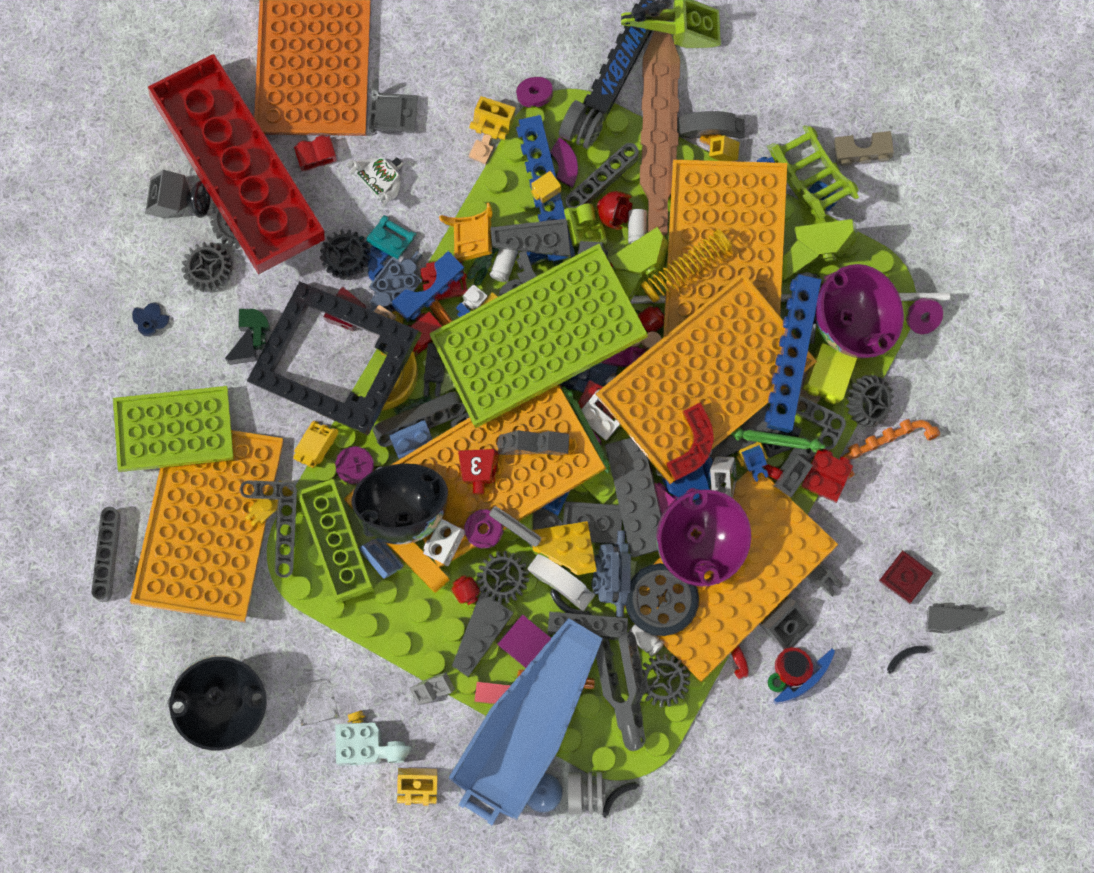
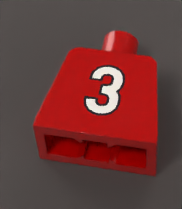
[458,449,499,495]

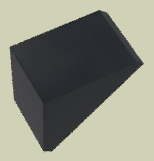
[225,329,257,365]

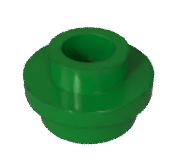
[767,673,787,692]

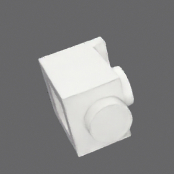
[462,284,488,311]

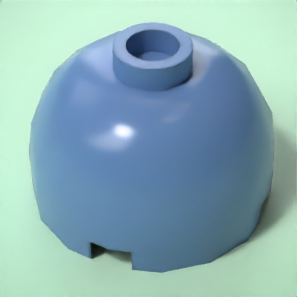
[527,773,563,813]

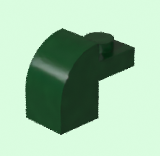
[238,309,271,350]

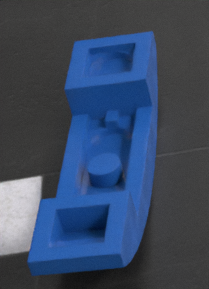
[773,648,835,705]

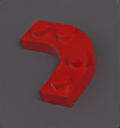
[666,402,714,481]

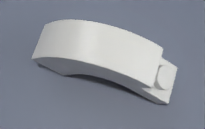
[527,554,595,611]

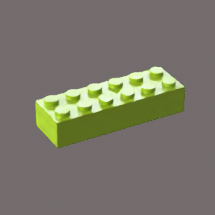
[297,479,374,604]

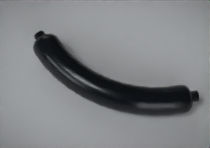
[550,588,592,615]
[887,646,930,674]
[602,782,640,818]

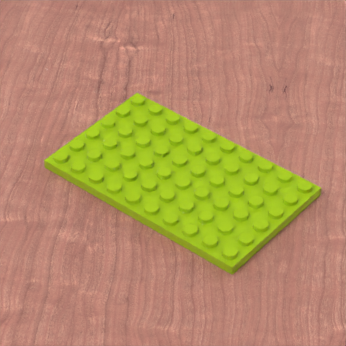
[430,244,648,428]

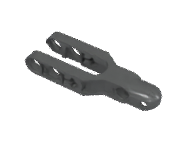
[596,632,646,751]

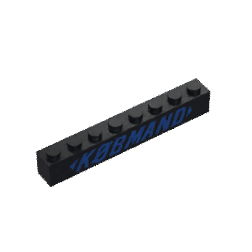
[583,0,662,121]

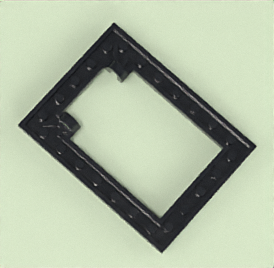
[247,281,422,435]

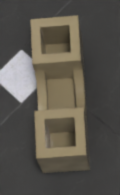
[833,131,894,166]

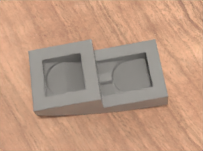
[409,673,455,705]

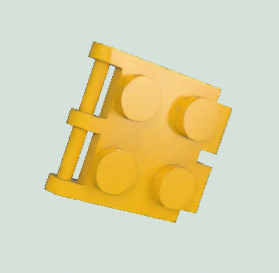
[293,420,338,468]

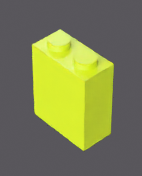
[802,343,857,404]

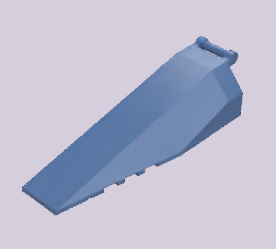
[449,618,603,826]

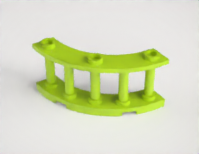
[767,125,859,219]

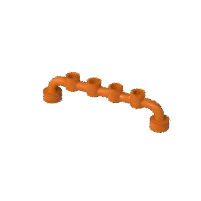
[842,419,941,479]

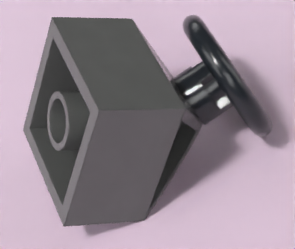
[145,170,210,219]

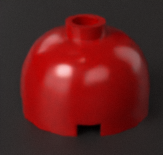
[597,191,633,230]

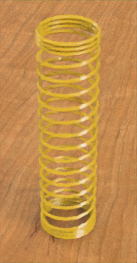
[641,229,732,303]

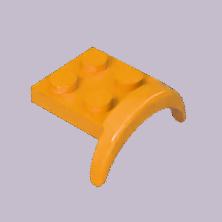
[439,203,492,262]

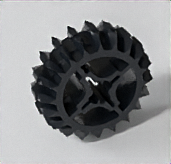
[320,229,371,280]

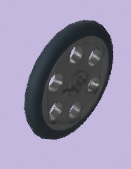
[625,563,699,636]

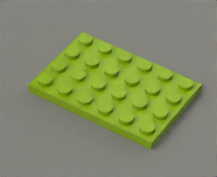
[113,386,234,472]

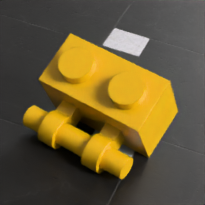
[469,96,516,140]
[397,768,437,806]

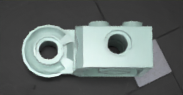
[335,723,412,766]

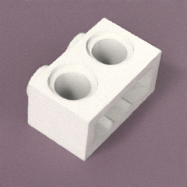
[423,519,465,566]

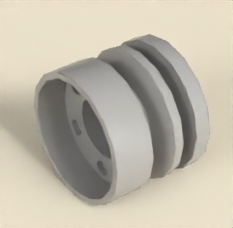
[568,772,605,814]

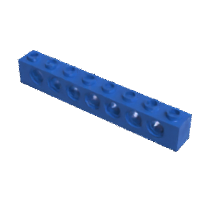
[516,115,575,266]
[765,275,821,433]

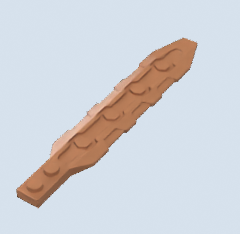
[640,31,680,235]

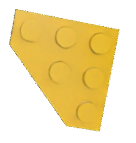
[532,521,597,575]

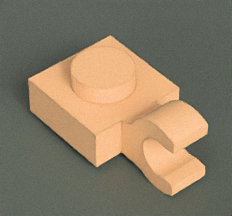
[469,134,494,165]

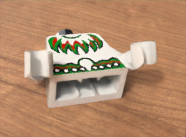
[345,157,403,207]

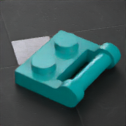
[366,215,417,260]

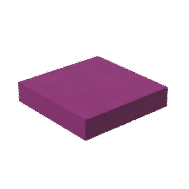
[497,614,551,668]

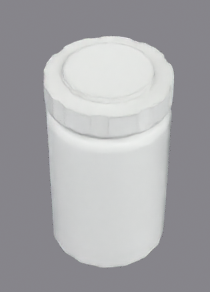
[628,209,647,244]
[490,249,518,282]
[629,625,664,657]

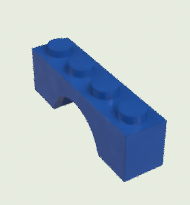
[392,251,464,322]

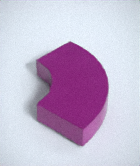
[550,137,578,188]

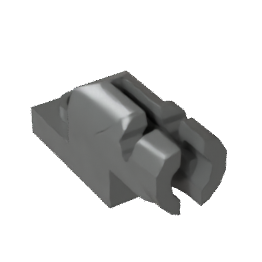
[774,437,816,497]

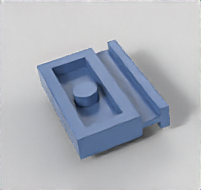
[389,420,433,460]
[359,539,404,579]

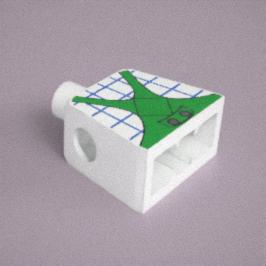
[710,457,737,498]

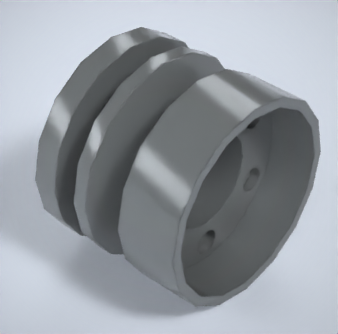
[559,100,605,149]

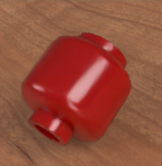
[638,306,665,333]
[451,575,480,605]

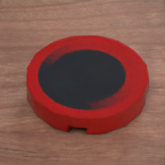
[775,647,813,686]

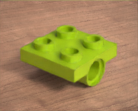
[564,204,607,246]

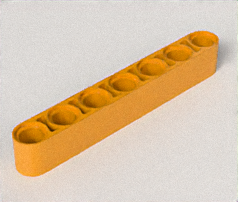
[344,490,450,593]

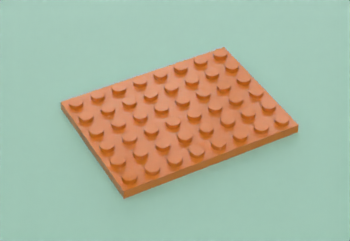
[254,0,371,136]

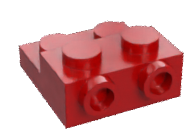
[801,449,853,503]

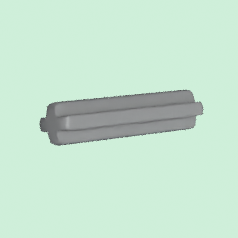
[489,506,541,547]

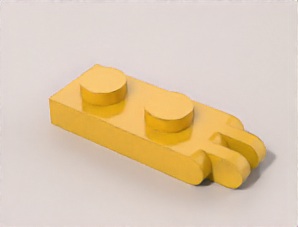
[245,480,293,526]

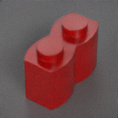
[294,135,337,172]

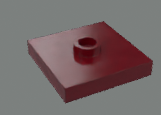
[879,550,934,604]

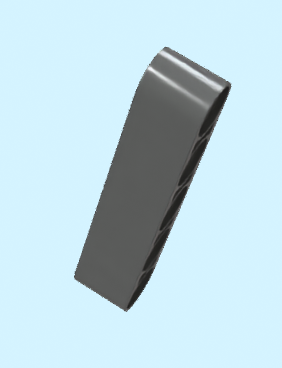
[566,143,638,208]
[373,392,465,447]
[91,507,121,603]

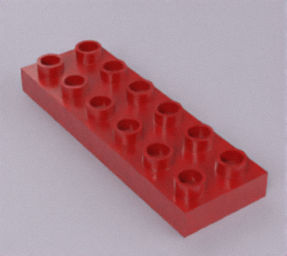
[148,54,325,275]

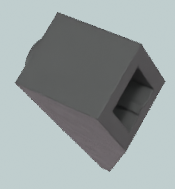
[926,603,988,634]

